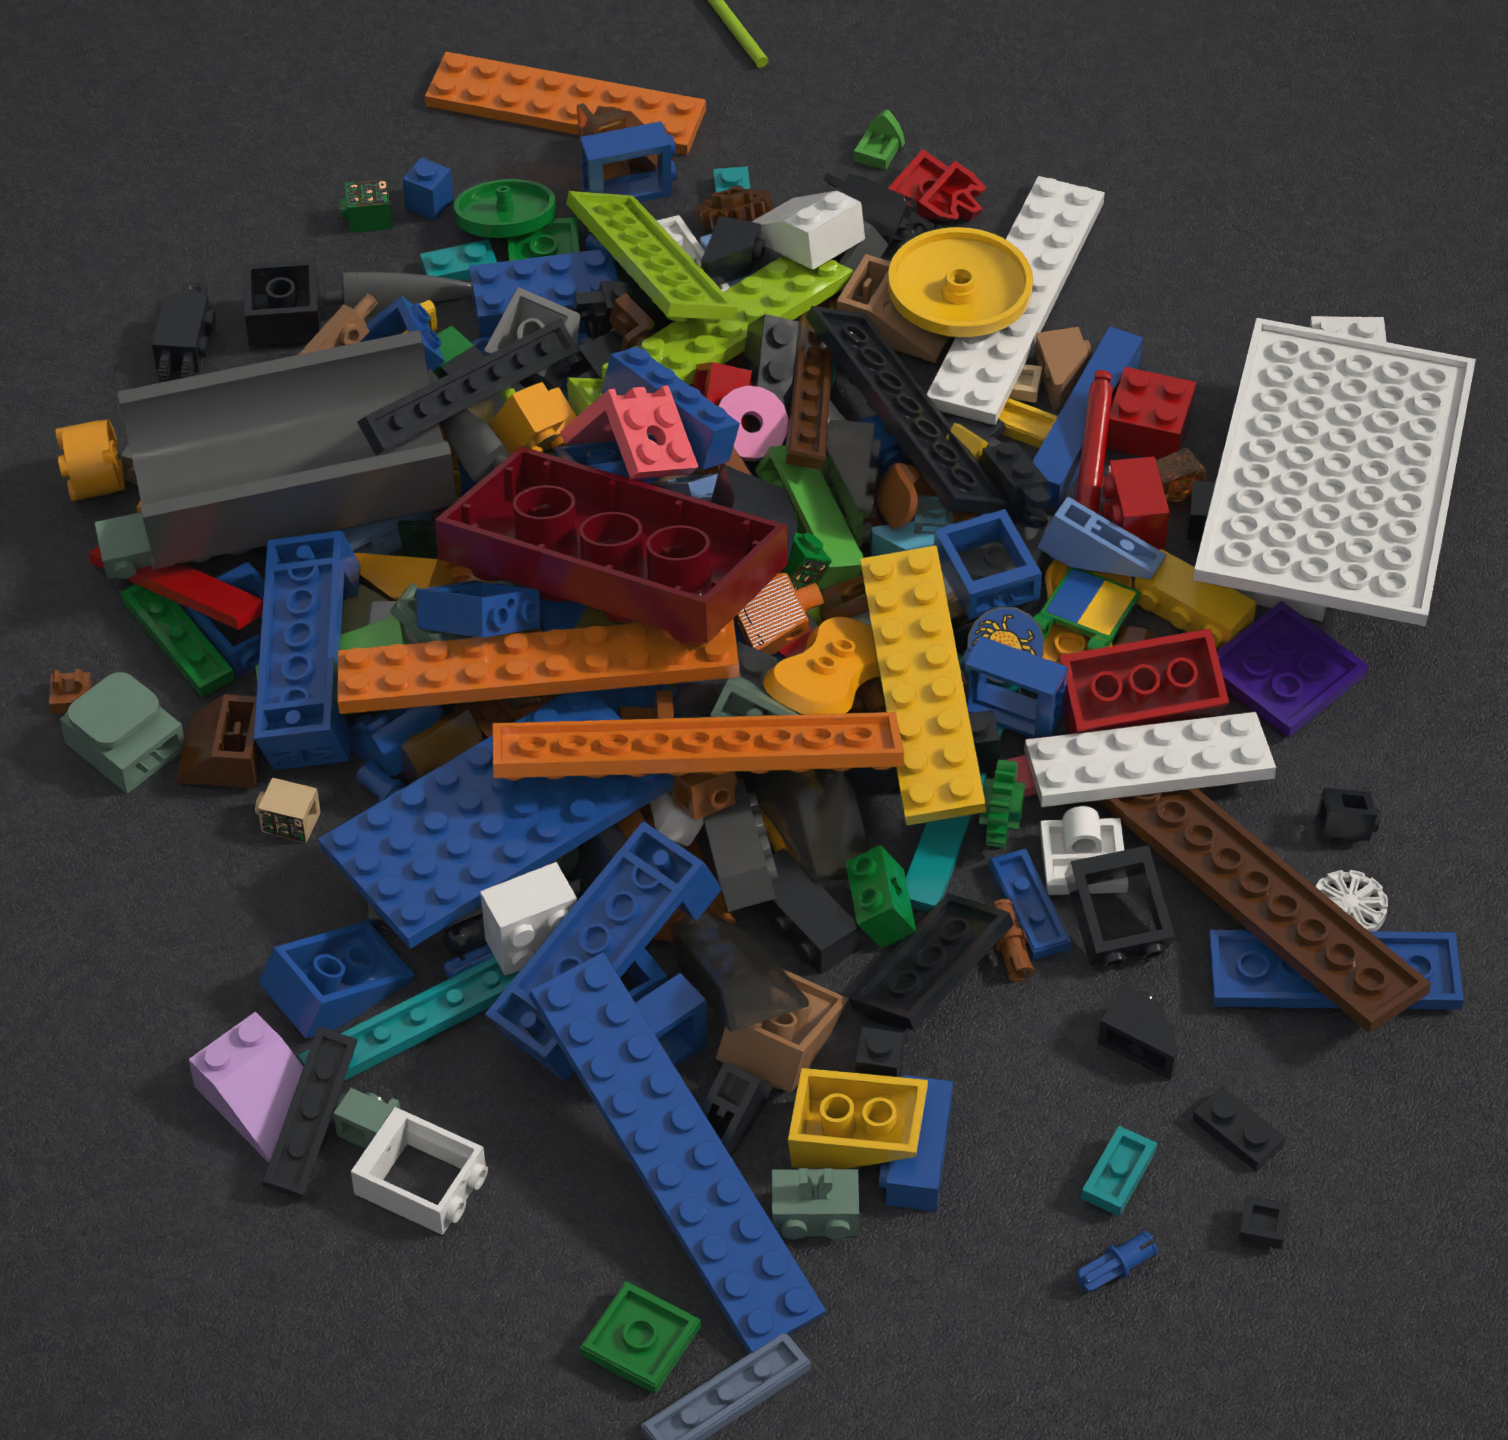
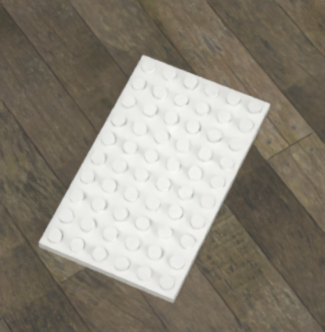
[1193,318,1476,627]

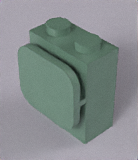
[60,672,185,794]

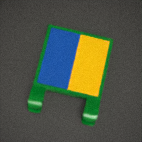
[1033,567,1141,650]

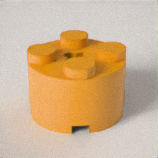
[56,419,125,502]

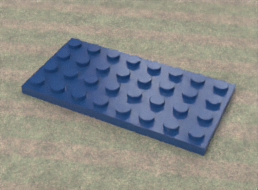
[318,691,673,949]

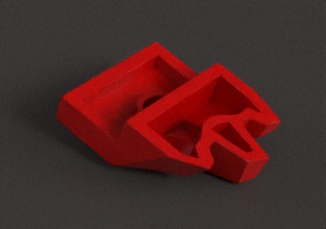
[888,149,987,221]

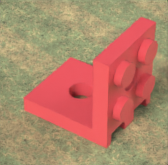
[560,385,699,479]

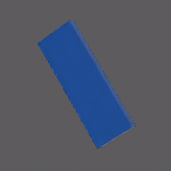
[988,848,1071,961]

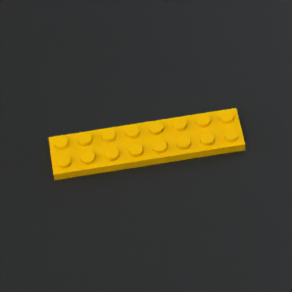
[860,545,987,826]

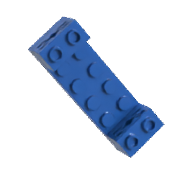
[254,530,360,770]
[485,821,722,1082]

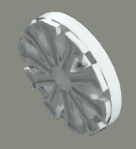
[1315,870,1388,931]

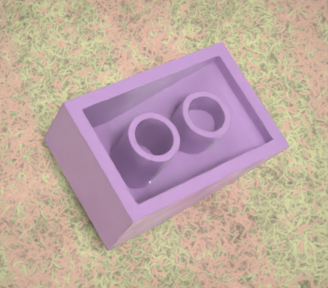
[189,1012,334,1163]

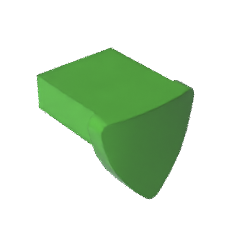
[854,110,905,171]

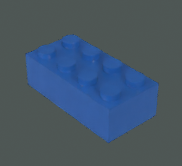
[469,249,618,338]

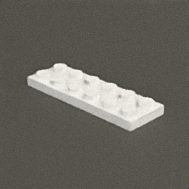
[1024,712,1276,807]

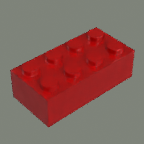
[1056,628,1229,734]

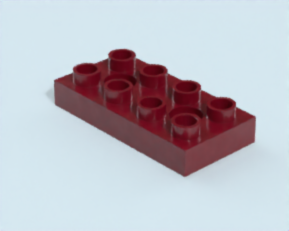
[435,446,788,644]

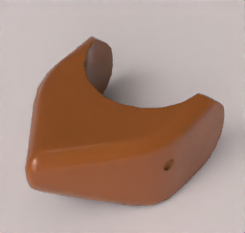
[875,463,979,531]

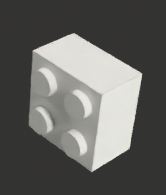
[480,862,577,976]

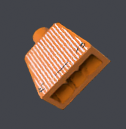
[734,573,824,664]

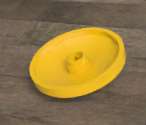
[888,227,1033,337]

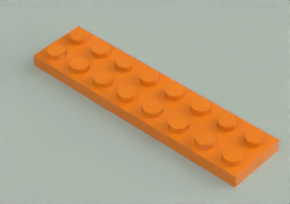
[425,52,706,156]

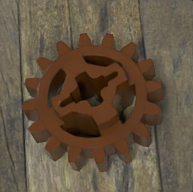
[696,186,773,230]

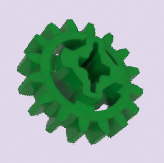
[978,759,1025,848]

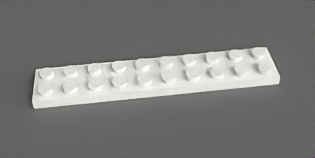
[927,176,1105,425]

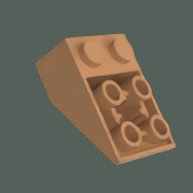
[837,254,951,363]

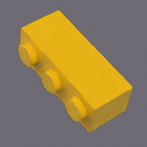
[1134,549,1257,649]

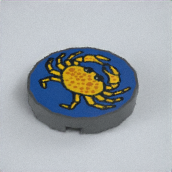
[967,606,1045,684]

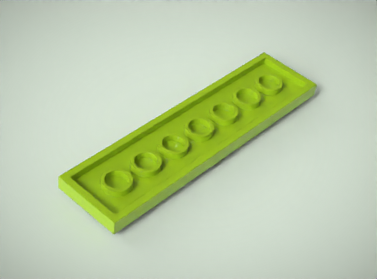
[566,191,738,323]
[601,255,854,385]

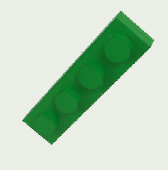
[121,584,235,697]

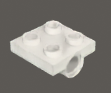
[1040,806,1128,895]

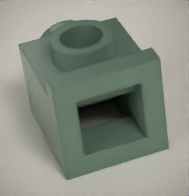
[332,1088,400,1149]

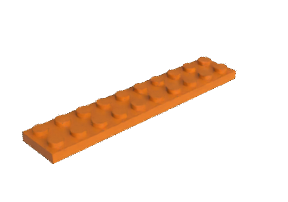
[338,618,740,714]
[493,712,904,781]

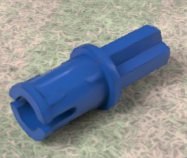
[1076,1231,1159,1292]

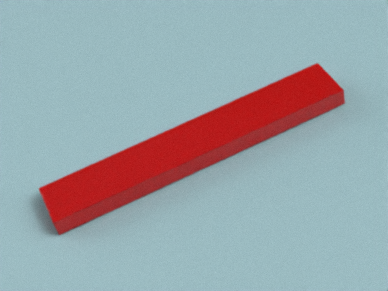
[88,546,263,630]

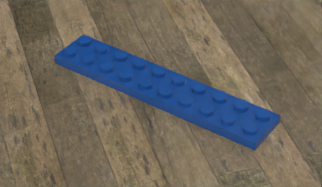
[529,952,826,1354]

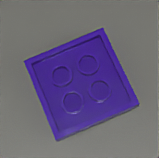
[1217,601,1368,738]

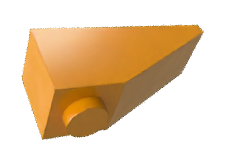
[354,553,454,601]

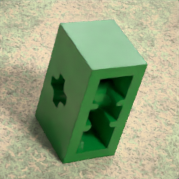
[846,845,916,948]

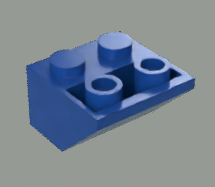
[350,705,445,776]

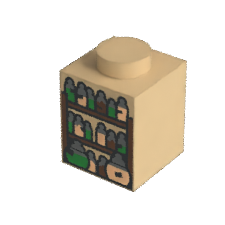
[255,778,321,843]

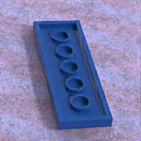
[1208,930,1464,1010]

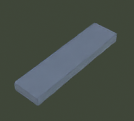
[641,1333,811,1440]

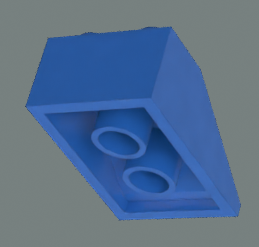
[258,921,415,1038]

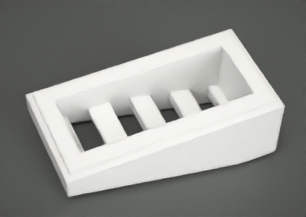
[649,789,704,846]

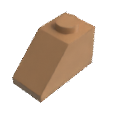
[1034,327,1092,410]

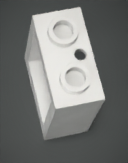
[351,1107,488,1235]

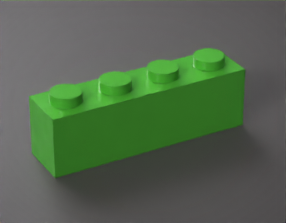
[755,445,863,590]

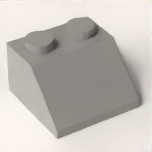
[484,287,580,389]

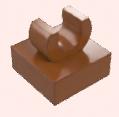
[49,669,92,714]

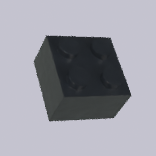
[244,259,321,346]

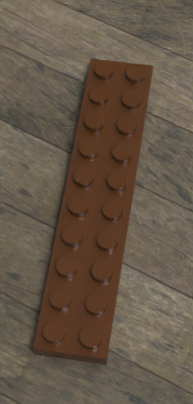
[1096,788,1431,1033]

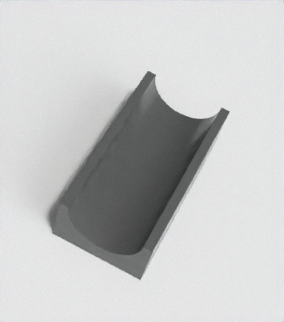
[117,330,457,568]

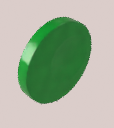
[453,179,556,238]

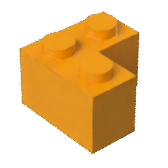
[488,382,577,455]

